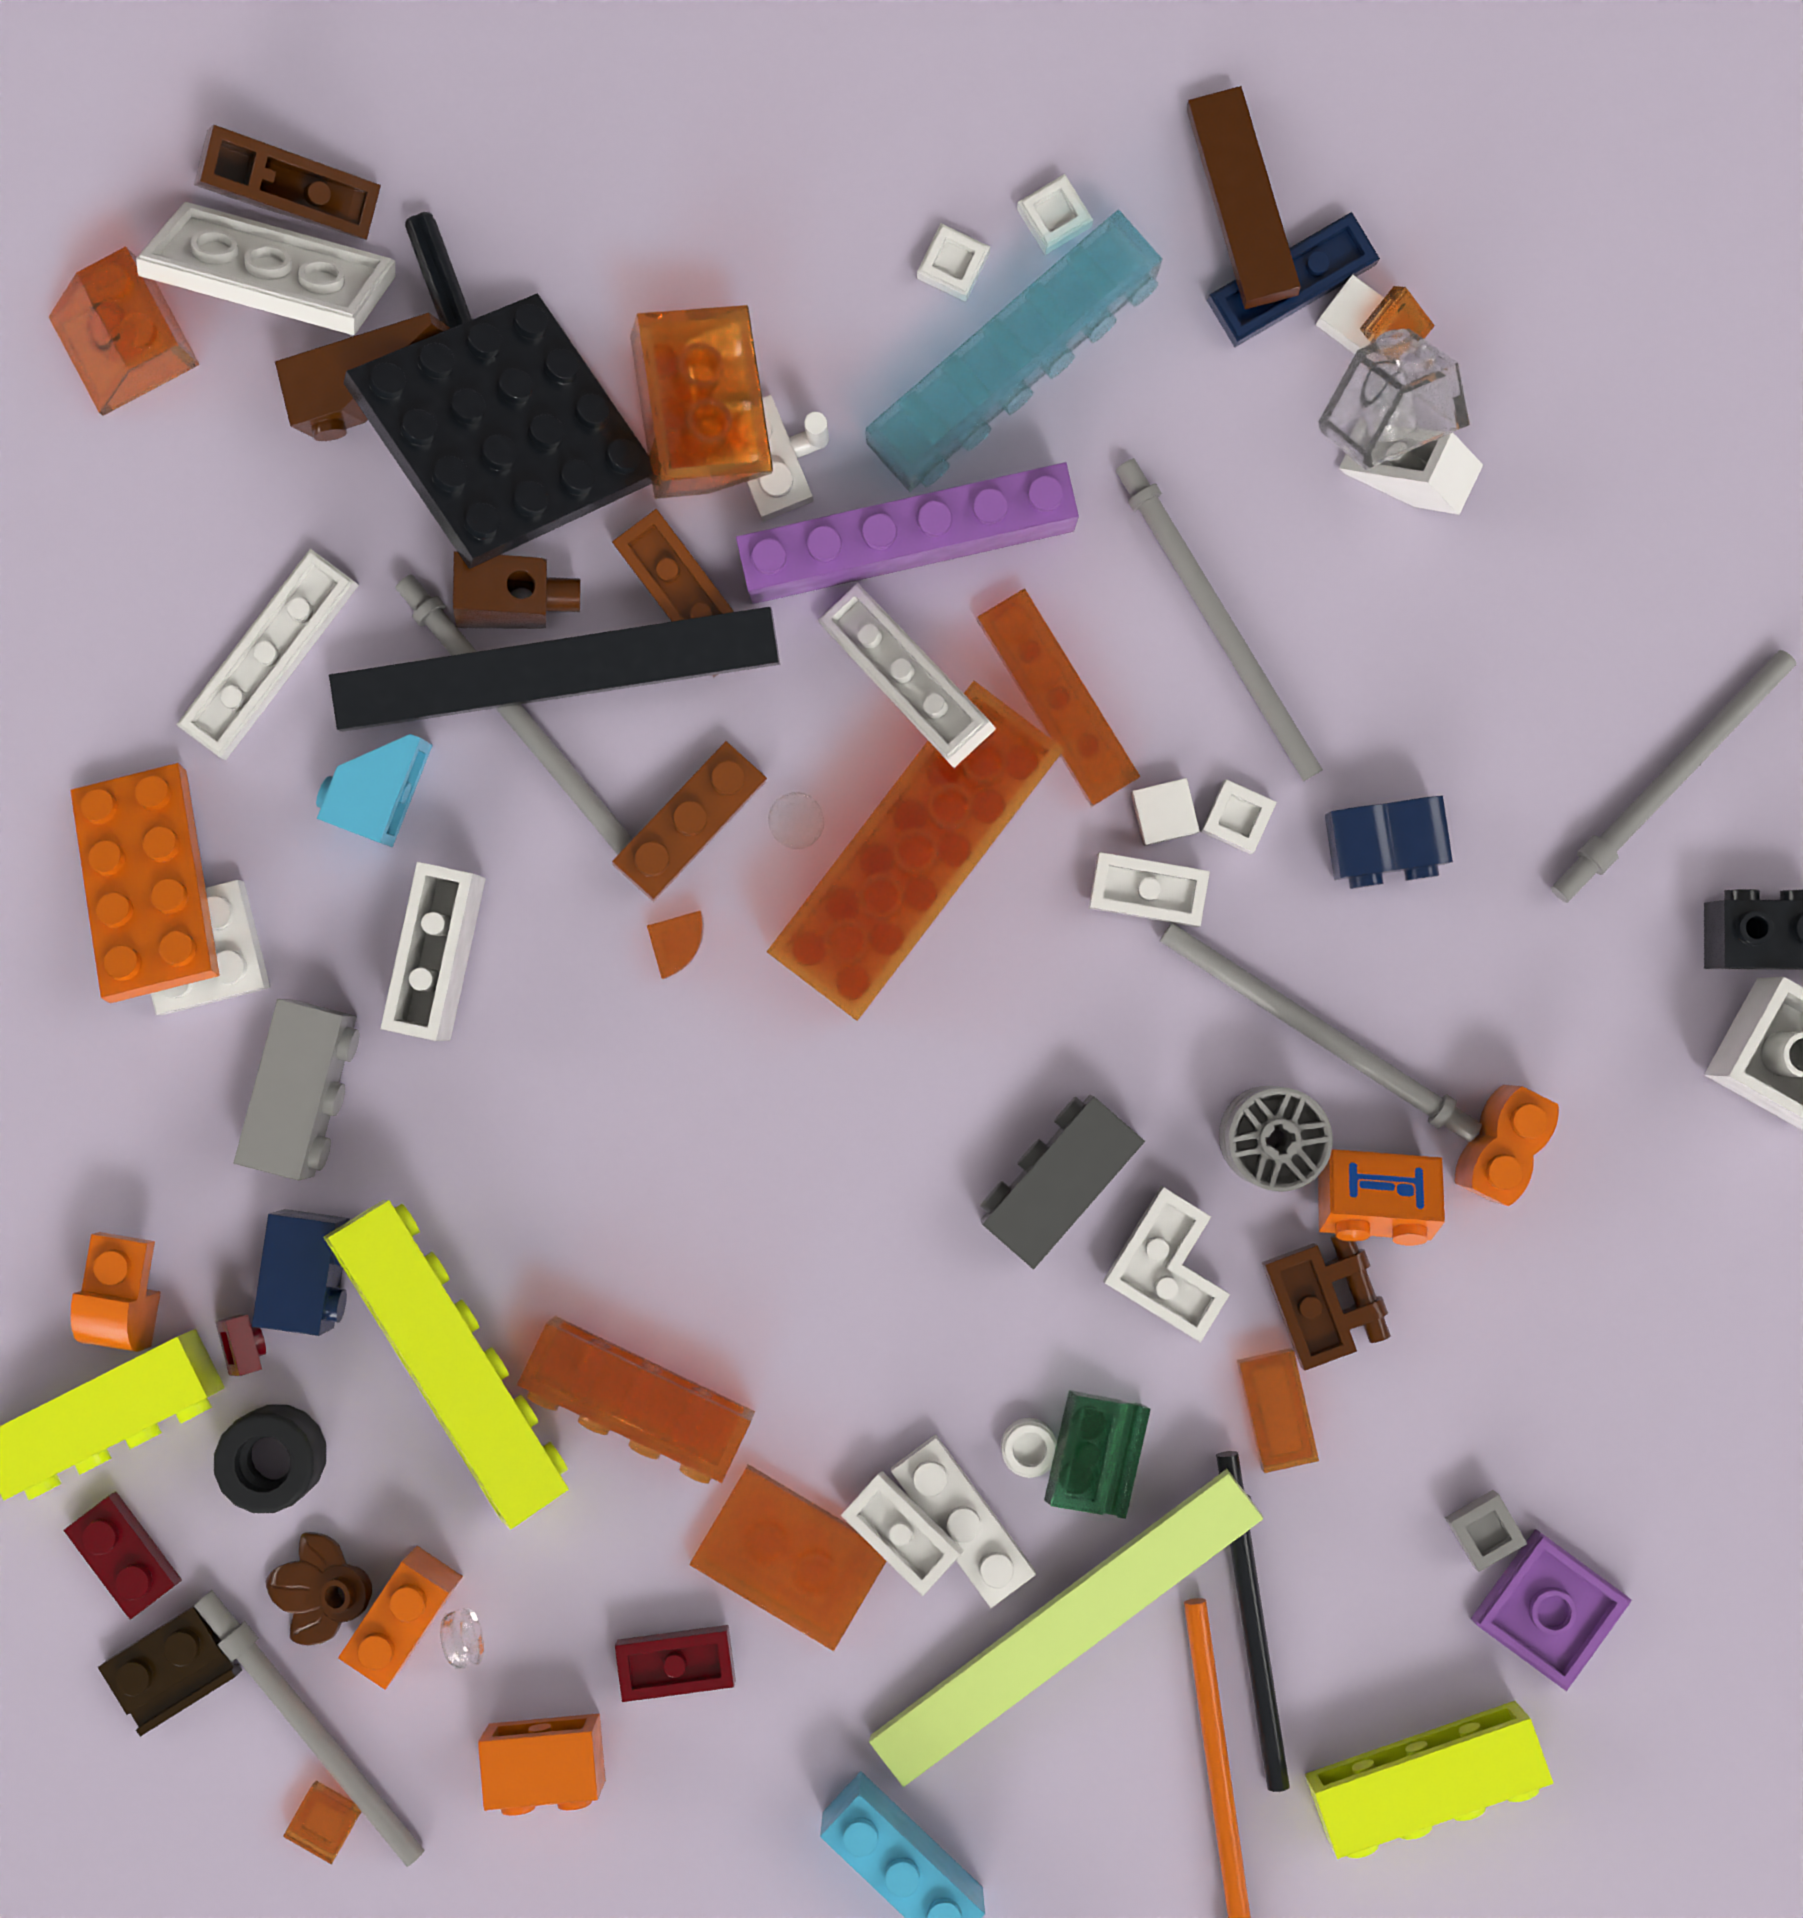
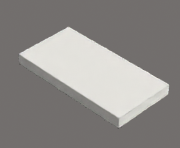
[136,202,395,336]

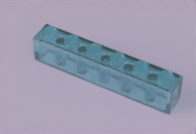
[865,209,1163,493]

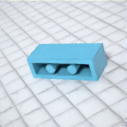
[820,1771,985,1918]

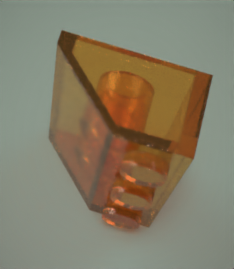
[630,305,773,499]

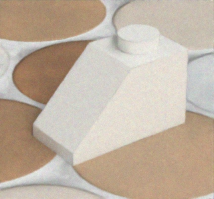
[1339,419,1483,515]

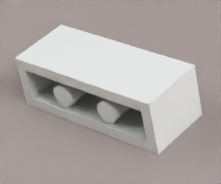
[380,862,486,1041]

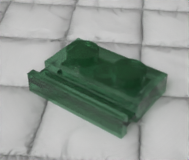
[1044,1390,1151,1519]

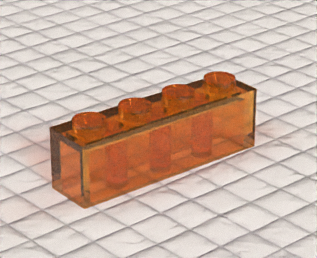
[517,1316,755,1484]

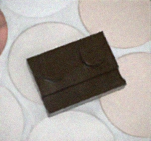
[98,1606,242,1737]

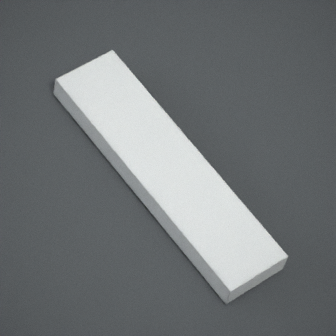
[176,549,359,760]
[817,583,996,768]

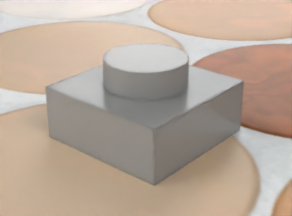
[1445,1490,1527,1572]

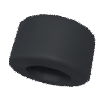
[214,1405,326,1513]

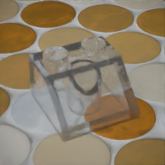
[1318,328,1470,470]

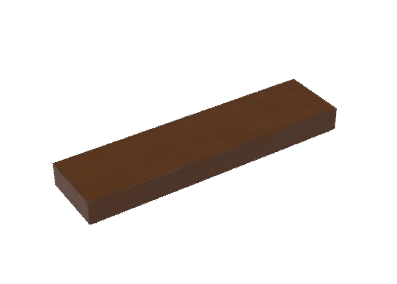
[1187,86,1301,309]

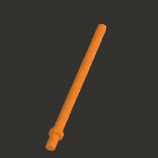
[1184,1598,1251,1918]

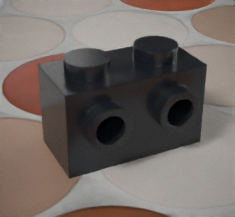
[1704,889,1803,970]

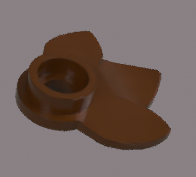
[265,1532,372,1646]

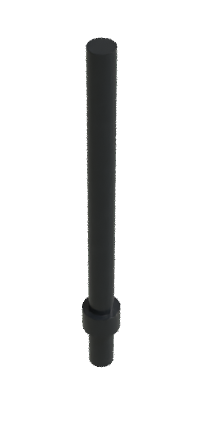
[1216,1451,1290,1792]

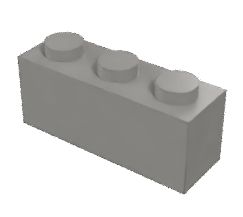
[233,999,360,1181]

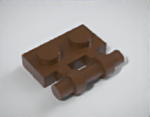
[1262,1234,1391,1371]

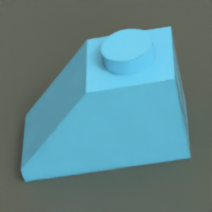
[316,734,433,847]

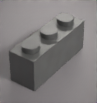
[980,1095,1145,1270]

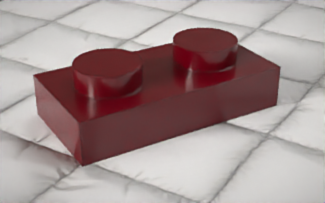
[63,1492,182,1620]
[615,1625,736,1702]

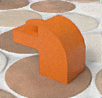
[71,1232,161,1352]

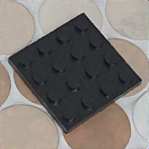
[344,293,660,569]

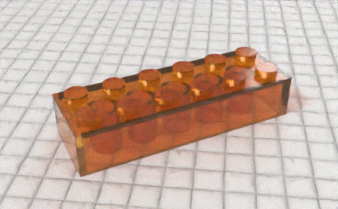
[767,681,1064,1021]

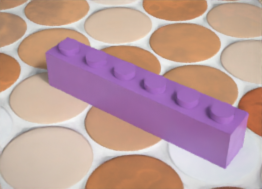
[736,462,1079,604]

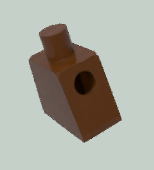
[453,551,581,629]

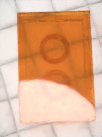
[689,1464,887,1651]

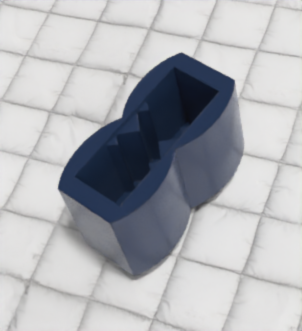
[1325,795,1453,889]

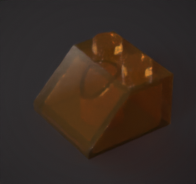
[49,246,200,416]

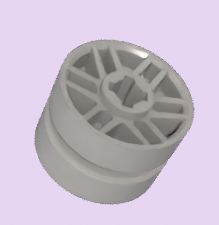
[1219,1086,1333,1192]

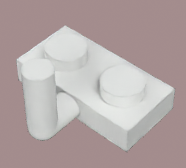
[720,395,829,522]

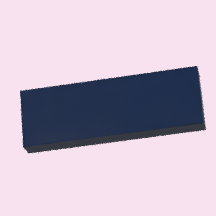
[1207,212,1380,347]

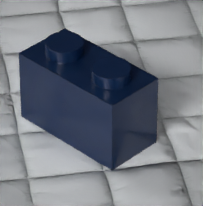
[252,1209,350,1336]

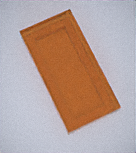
[1237,1348,1319,1473]

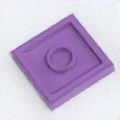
[1471,1529,1632,1692]

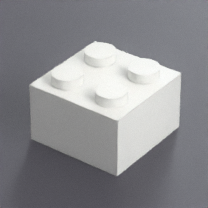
[1704,977,1803,1130]

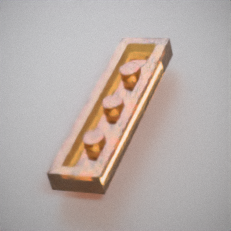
[977,588,1141,808]

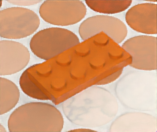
[70,763,220,1003]

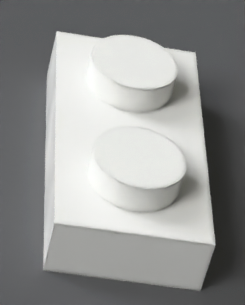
[1089,852,1210,927]
[841,1471,964,1596]

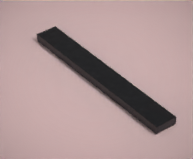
[329,607,780,732]

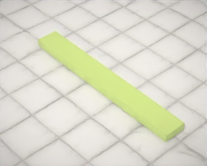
[869,1469,1263,1787]

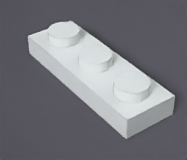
[891,1434,1036,1608]

